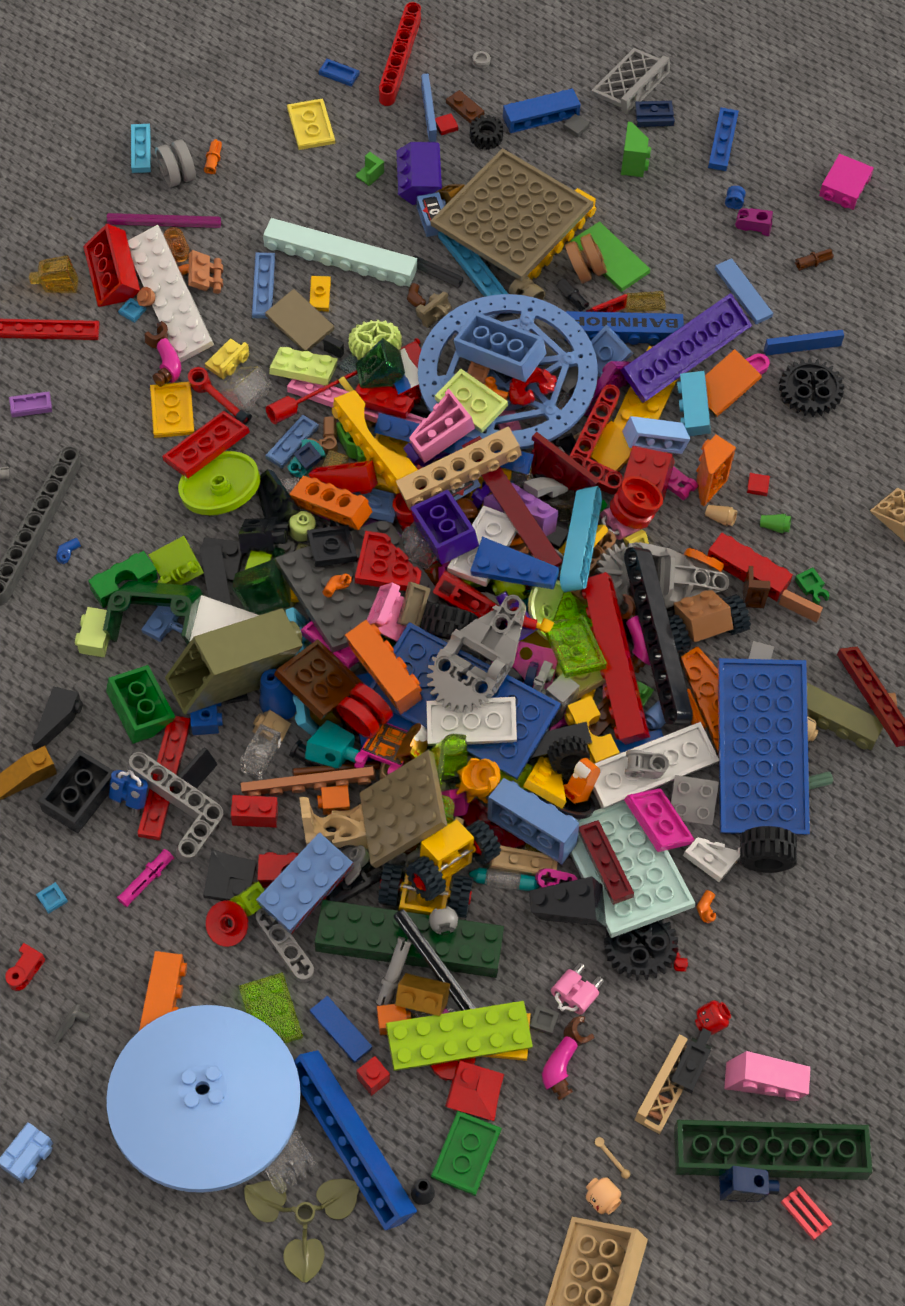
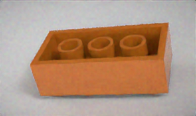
[345,620,422,714]

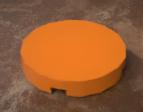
[683,548,724,572]

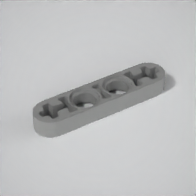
[256,908,314,983]

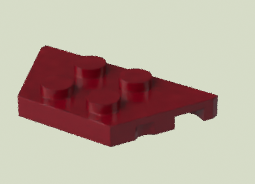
[531,431,600,497]

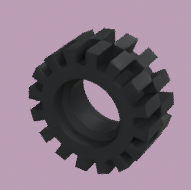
[470,115,504,150]
[547,736,590,775]

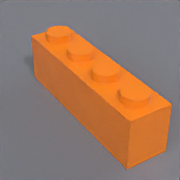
[139,951,187,1031]

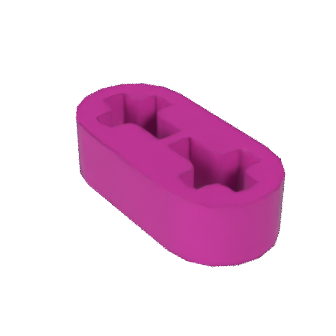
[535,868,578,888]

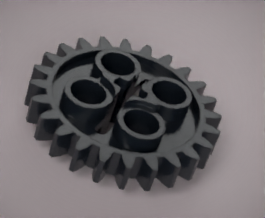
[779,358,844,417]
[604,919,678,981]

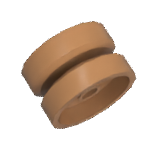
[565,233,607,284]

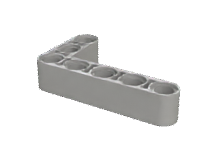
[127,752,223,863]

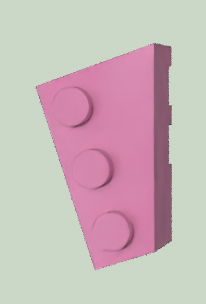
[409,388,475,463]

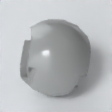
[429,906,458,934]

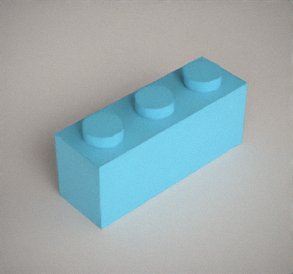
[677,371,711,436]

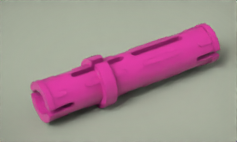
[117,849,175,907]

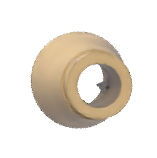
[705,505,737,527]

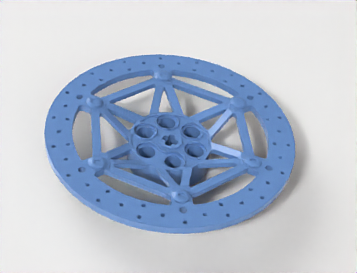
[418,294,598,450]

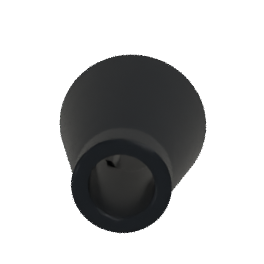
[411,1178,435,1205]

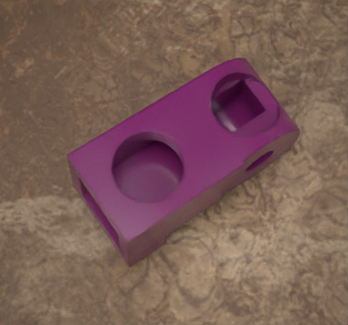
[735,208,773,236]

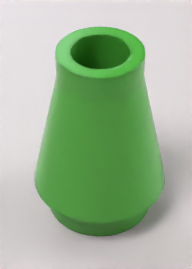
[760,514,791,534]

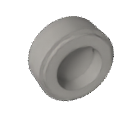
[472,51,491,68]

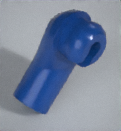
[56,538,81,564]

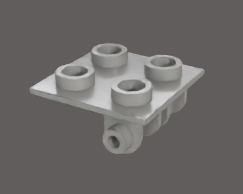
[671,775,719,825]

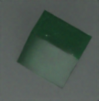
[356,338,405,388]
[232,560,290,615]

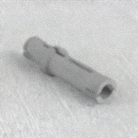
[376,937,412,1006]

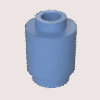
[645,701,666,730]

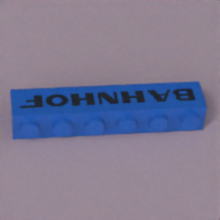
[565,311,684,345]

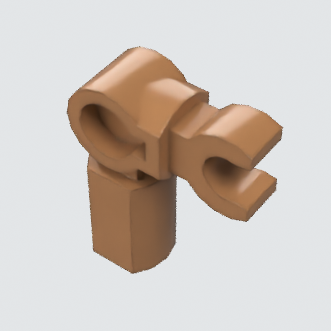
[308,416,338,455]

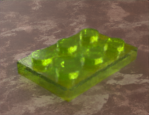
[545,614,607,678]
[238,972,303,1044]

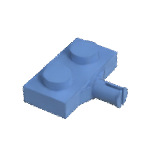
[141,606,183,642]

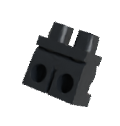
[238,516,290,553]

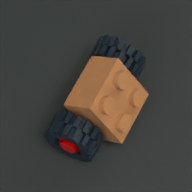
[668,590,751,655]

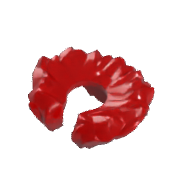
[508,367,557,406]

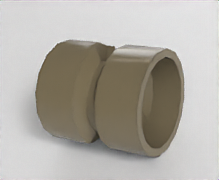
[509,276,545,300]

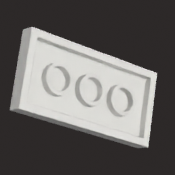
[447,506,517,587]
[427,697,517,746]

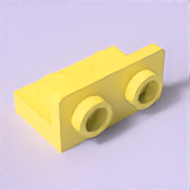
[205,339,249,380]

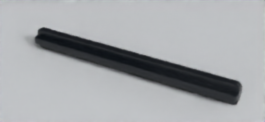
[394,909,475,1011]

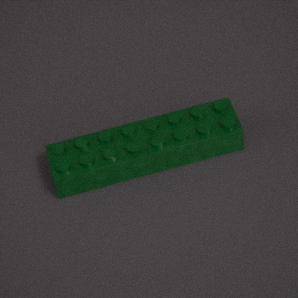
[315,900,504,978]
[674,1120,873,1180]

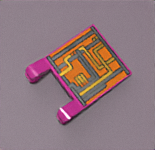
[354,723,409,775]

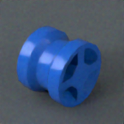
[725,185,746,209]

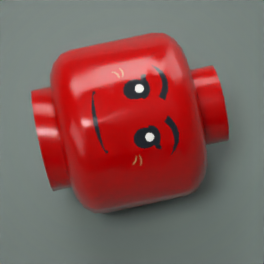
[695,1000,731,1035]

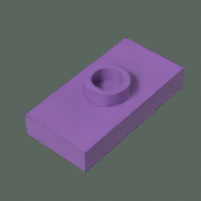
[9,392,52,417]

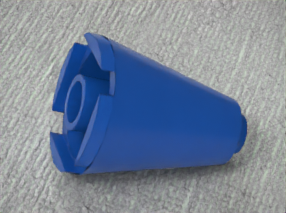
[259,669,296,720]

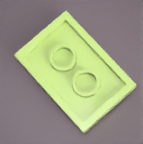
[269,347,338,386]
[435,369,508,433]

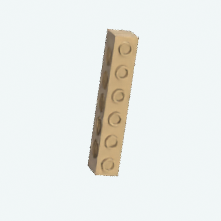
[396,426,522,510]

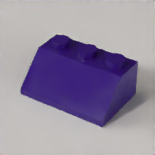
[396,142,442,205]

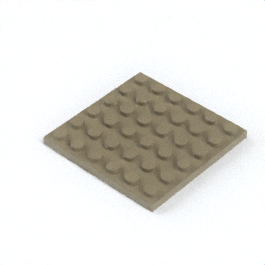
[430,148,593,281]

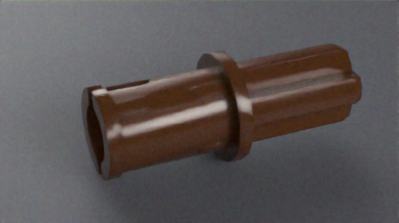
[795,249,834,271]

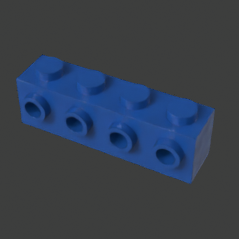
[190,702,223,735]

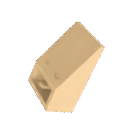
[870,488,905,542]

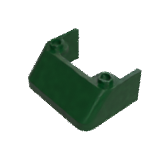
[103,581,204,645]

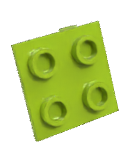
[148,536,204,585]

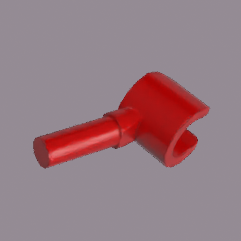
[674,952,688,972]

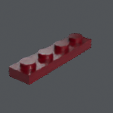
[578,820,634,905]

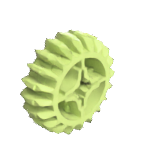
[348,319,402,364]

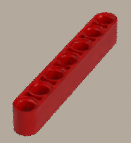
[379,2,421,106]

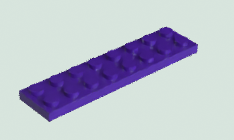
[620,293,752,403]

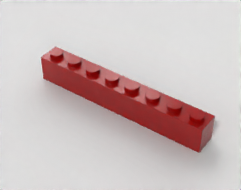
[581,572,650,745]

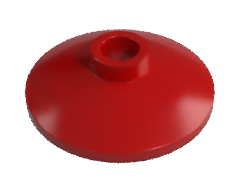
[206,900,248,947]

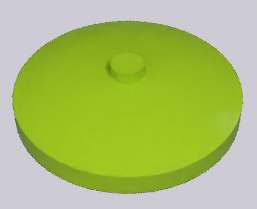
[178,451,260,515]

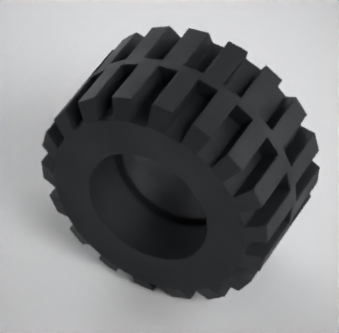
[420,603,478,640]
[740,826,797,873]

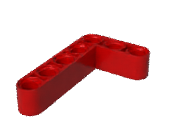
[570,385,623,494]

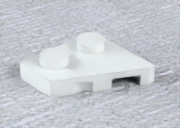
[683,837,740,882]

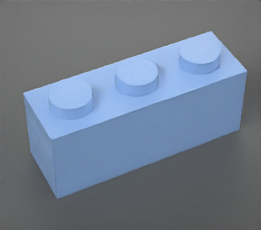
[622,416,690,454]

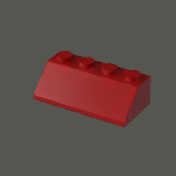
[83,224,140,307]

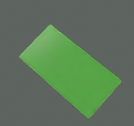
[571,221,650,292]

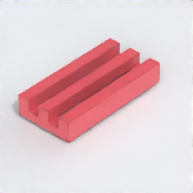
[781,1186,832,1241]

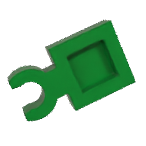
[794,567,830,605]

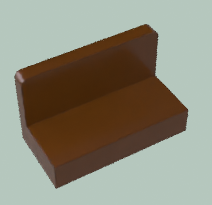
[743,566,770,609]

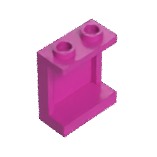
[819,154,874,210]

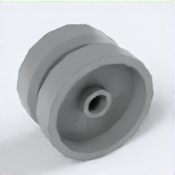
[155,139,196,188]

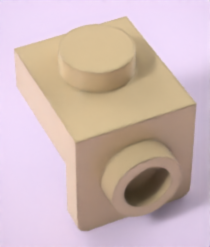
[252,710,291,743]

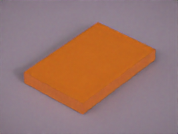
[705,349,762,417]

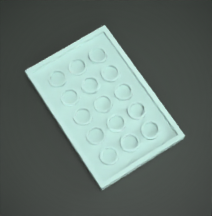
[570,801,695,938]

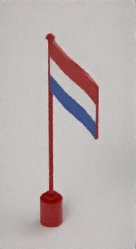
[266,338,421,424]

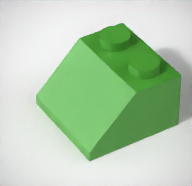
[621,122,651,177]

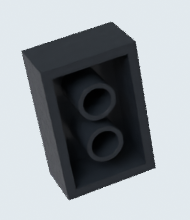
[38,750,114,834]

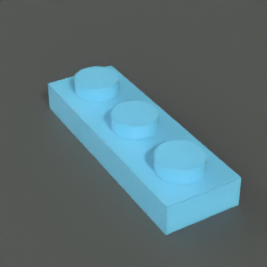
[131,124,151,173]

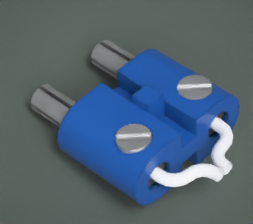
[109,770,148,817]

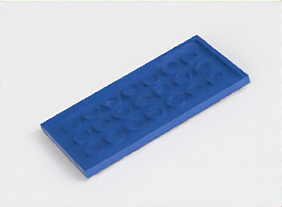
[370,622,561,780]
[718,658,810,835]

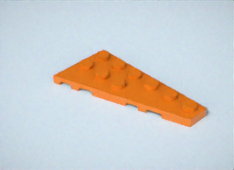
[680,646,719,756]

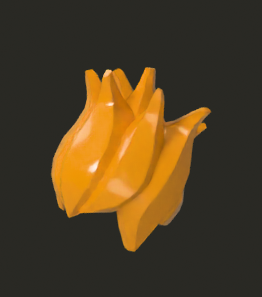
[456,758,501,804]

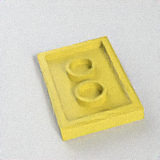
[287,99,335,150]

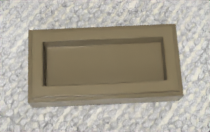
[397,582,431,627]

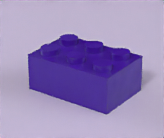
[410,489,479,565]

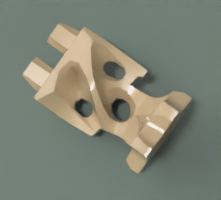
[299,797,368,849]

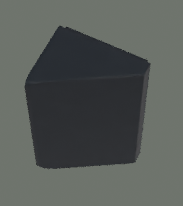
[178,747,218,789]

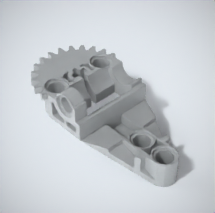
[595,542,729,610]
[427,595,526,713]

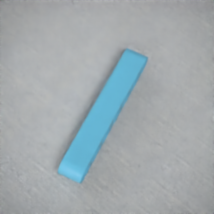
[560,486,602,592]

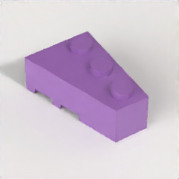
[483,483,558,536]

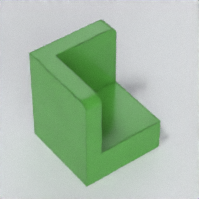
[356,152,384,186]

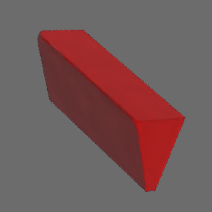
[586,294,627,312]

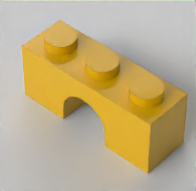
[564,696,620,764]

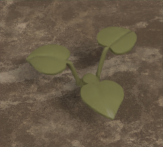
[244,1179,359,1283]

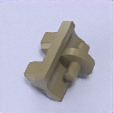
[415,291,452,328]

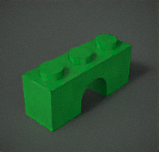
[88,551,158,608]

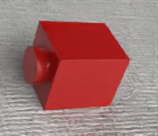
[356,1056,390,1096]

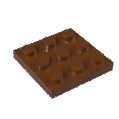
[274,639,364,720]

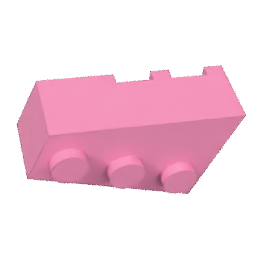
[724,1051,810,1101]

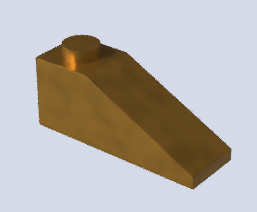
[0,746,57,800]

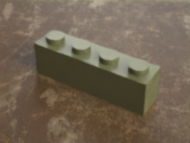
[807,683,883,751]

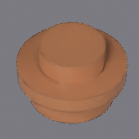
[137,287,155,307]

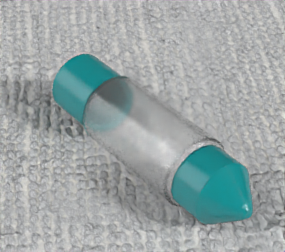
[469,867,539,891]

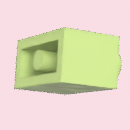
[75,607,110,657]

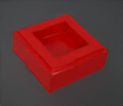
[435,113,458,136]
[747,473,770,496]

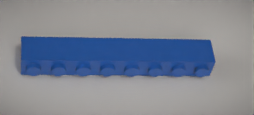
[294,1050,417,1231]

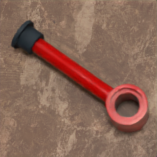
[188,367,252,425]

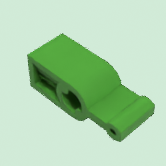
[336,422,366,462]

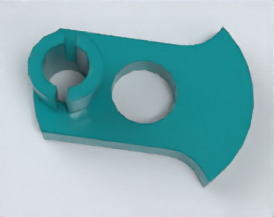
[287,439,326,479]

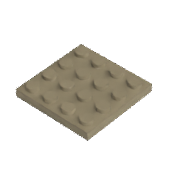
[360,750,447,868]

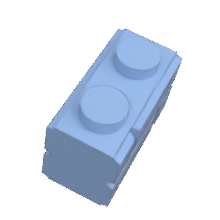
[0,1123,53,1183]

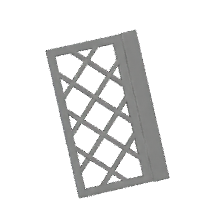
[591,48,670,115]

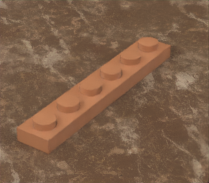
[241,766,376,796]

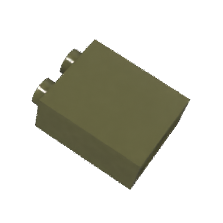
[165,608,303,715]

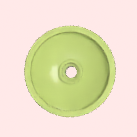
[528,580,578,642]

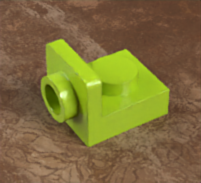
[229,881,265,916]

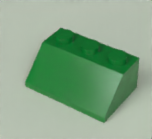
[106,665,175,744]

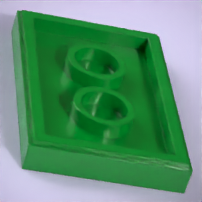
[431,1111,502,1196]

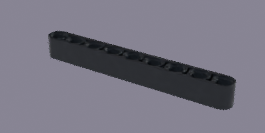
[624,547,693,725]

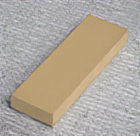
[489,846,557,879]

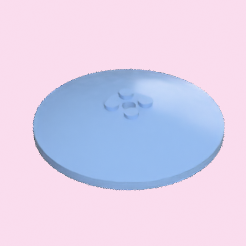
[107,1005,301,1193]

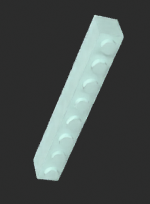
[263,218,417,287]

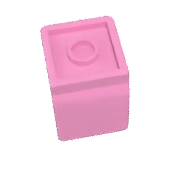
[367,583,406,642]

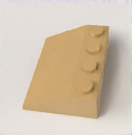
[545,1217,648,1306]

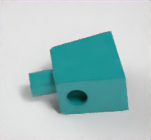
[305,720,360,768]

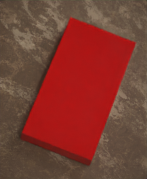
[162,411,250,478]

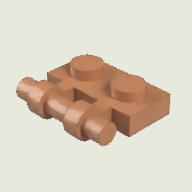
[188,250,223,294]

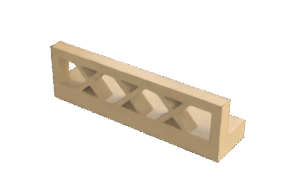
[635,1034,688,1134]

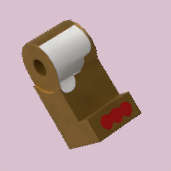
[396,723,428,764]

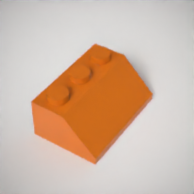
[696,434,736,506]

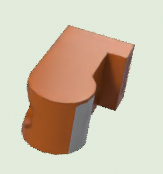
[563,758,600,804]

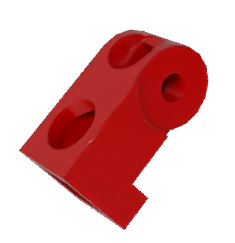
[5,943,46,991]

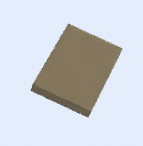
[265,289,335,351]

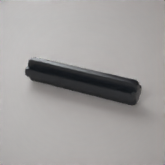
[413,255,463,287]

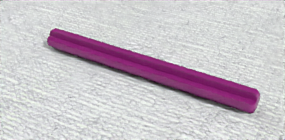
[106,213,221,228]

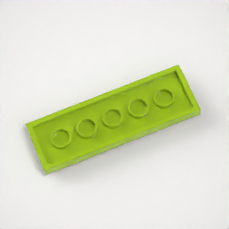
[386,1001,533,1071]

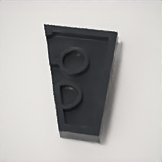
[257,469,300,522]

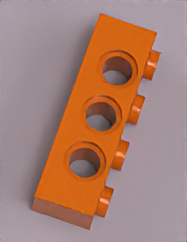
[289,475,373,530]

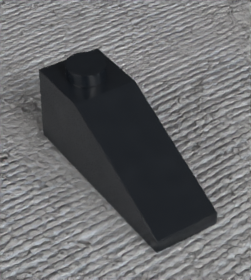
[32,686,83,750]

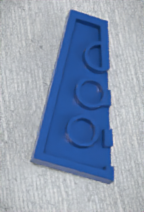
[470,536,559,590]

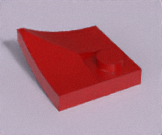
[445,1060,504,1121]

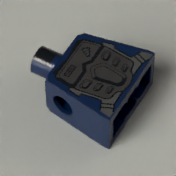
[719,1166,780,1202]

